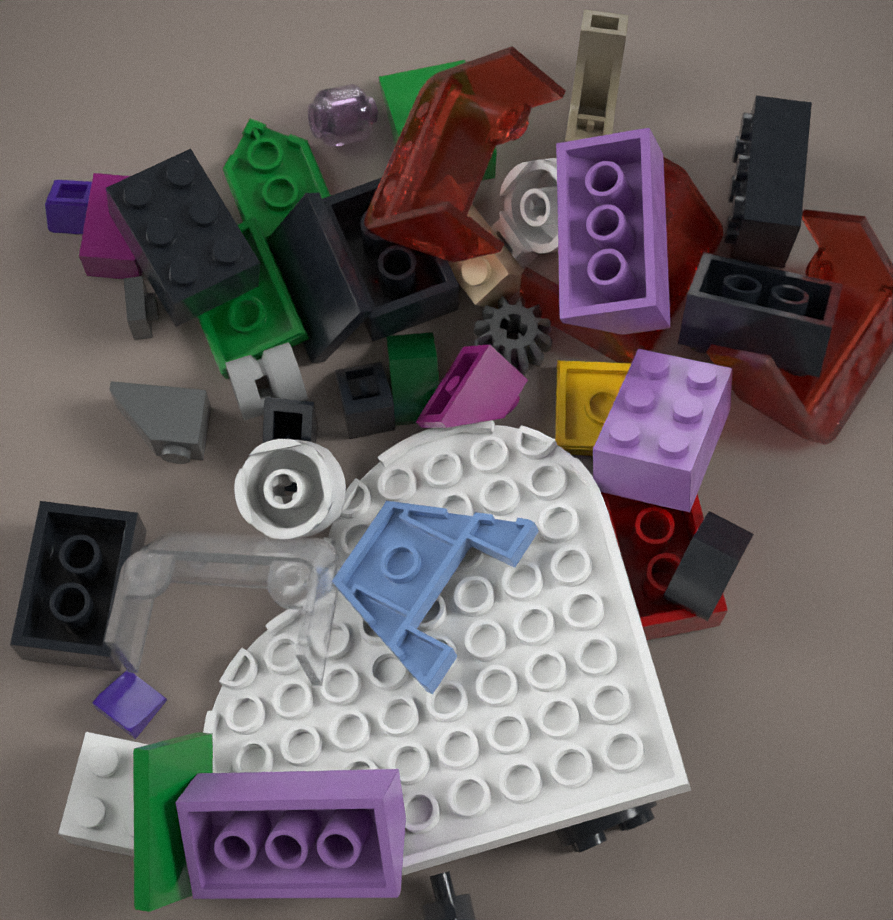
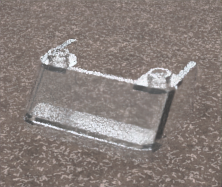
[105,531,342,686]

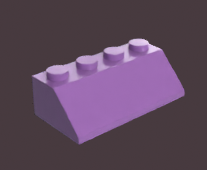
[556,128,670,334]
[176,769,406,899]

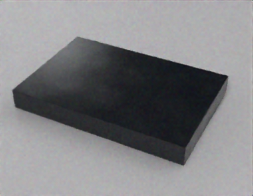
[267,193,373,363]

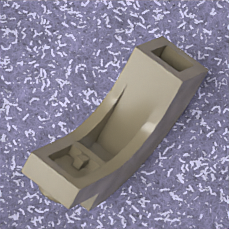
[565,9,629,142]

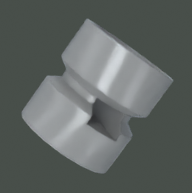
[225,342,308,421]

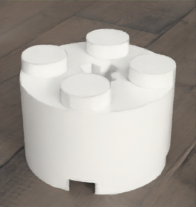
[499,158,558,254]
[235,439,346,539]

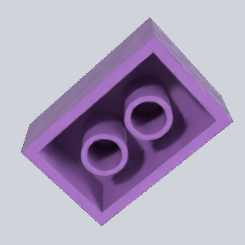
[593,349,732,513]

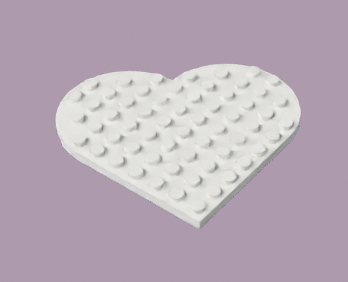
[203,420,691,875]

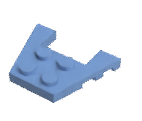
[332,501,539,695]

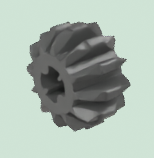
[474,296,553,376]

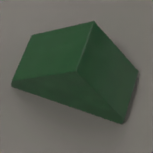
[386,332,439,426]

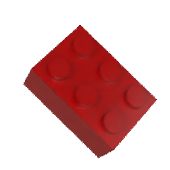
[601,492,728,640]

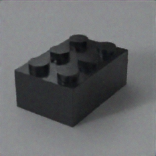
[724,95,812,268]
[106,148,260,327]
[322,169,459,342]
[677,253,843,377]
[10,501,147,672]

